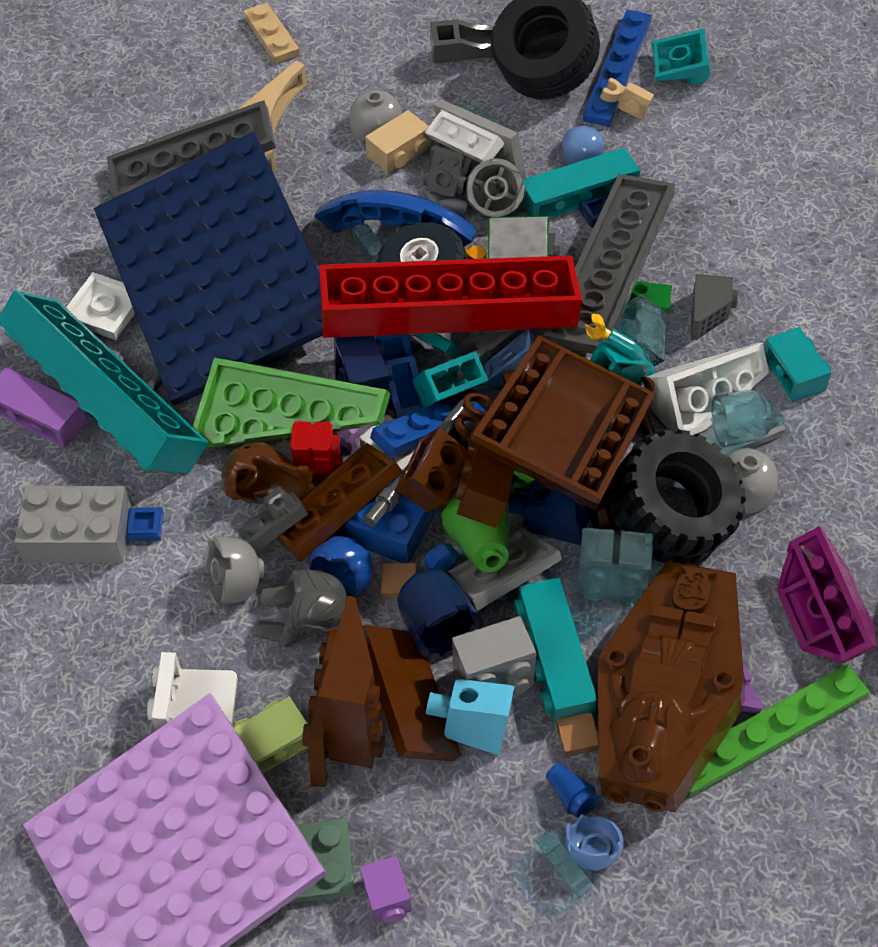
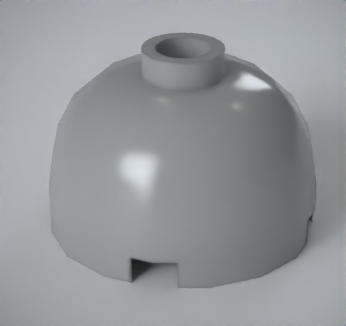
[349,90,403,142]
[465,158,525,217]
[724,447,779,514]
[205,536,264,605]

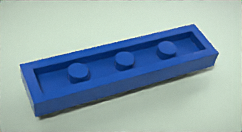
[370,393,486,458]

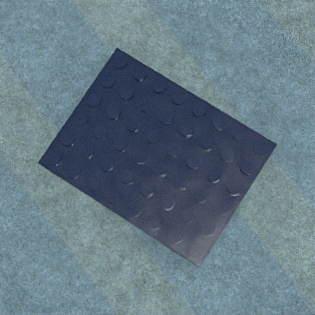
[94,131,323,405]

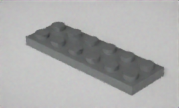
[107,100,276,199]

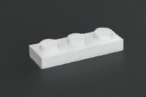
[425,110,504,163]

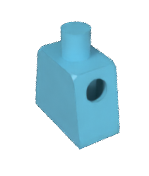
[426,679,515,755]

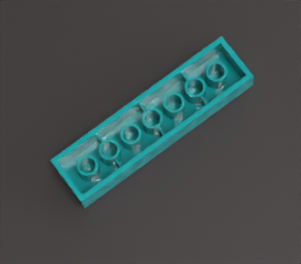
[0,290,209,474]

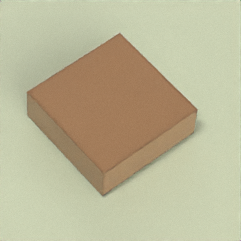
[381,563,416,599]
[556,712,598,757]

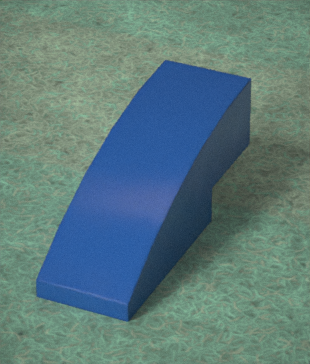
[376,334,424,419]

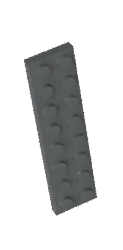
[544,174,675,354]

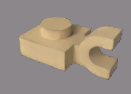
[600,77,654,119]

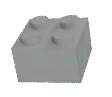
[452,616,536,695]

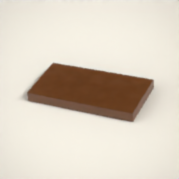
[276,443,403,562]
[363,625,461,761]

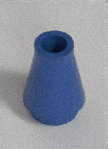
[546,763,599,818]

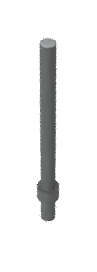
[363,389,477,527]

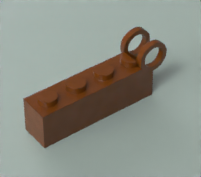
[454,393,514,528]

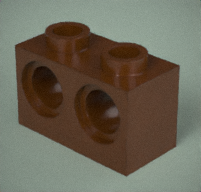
[396,427,467,512]

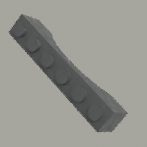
[430,5,593,63]

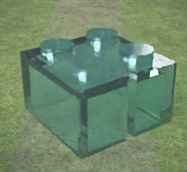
[576,528,653,606]

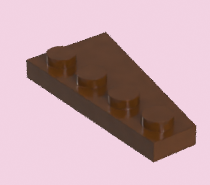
[302,629,338,787]

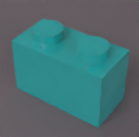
[764,327,831,402]

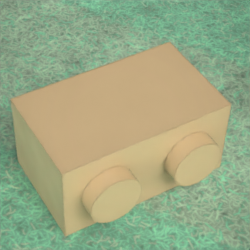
[365,110,431,174]

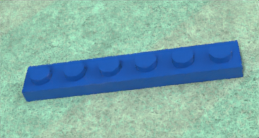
[583,9,652,127]

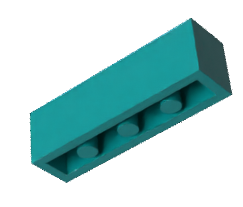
[521,147,640,218]
[514,578,598,725]

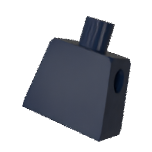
[509,480,590,546]

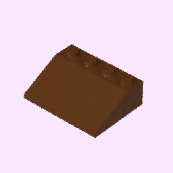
[318,596,386,769]

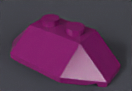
[777,526,876,663]

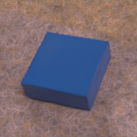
[126,507,164,541]

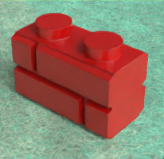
[290,421,343,483]

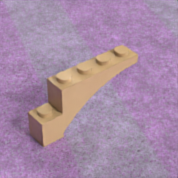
[237,60,307,172]

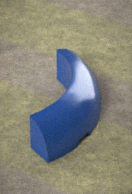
[314,190,476,247]

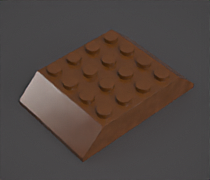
[470,335,656,510]

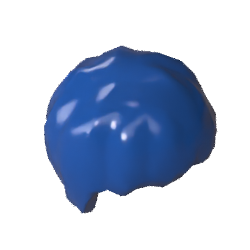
[309,536,374,596]

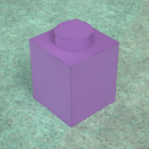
[360,855,412,924]

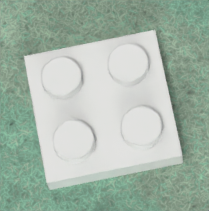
[66,272,135,340]

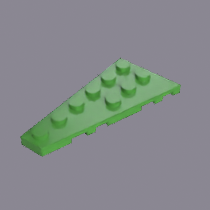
[193,357,391,449]

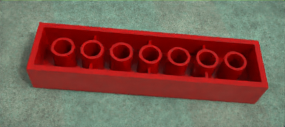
[319,255,582,338]

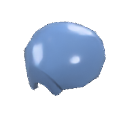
[562,125,604,164]
[565,814,624,871]

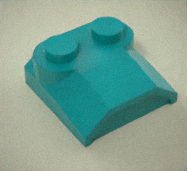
[651,28,712,85]

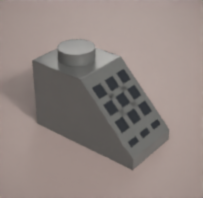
[691,274,738,340]

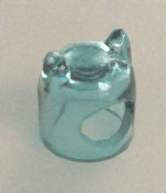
[711,390,785,448]

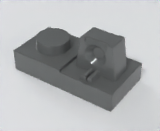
[239,487,308,552]

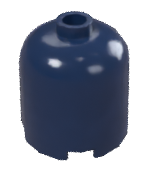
[397,569,481,658]

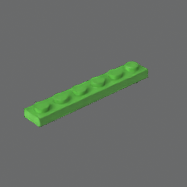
[687,664,870,798]

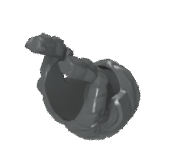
[255,569,346,647]

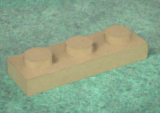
[243,3,300,64]

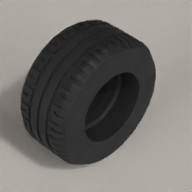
[491,0,600,99]

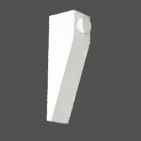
[647,343,769,435]

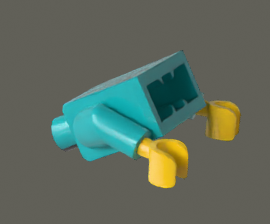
[585,314,655,386]

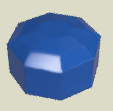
[424,543,458,572]

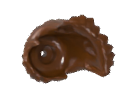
[221,442,314,503]

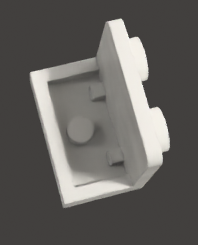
[147,652,238,730]

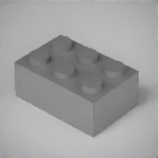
[14,486,132,563]

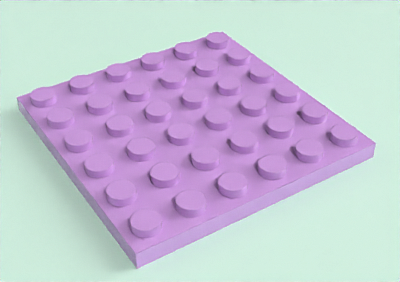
[23,693,328,947]

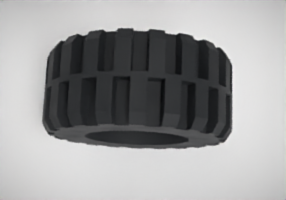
[608,429,746,564]

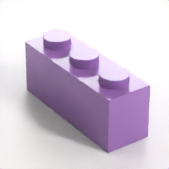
[0,367,88,448]

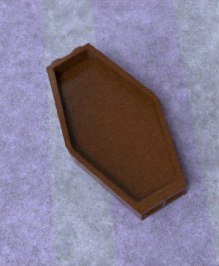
[598,561,745,813]

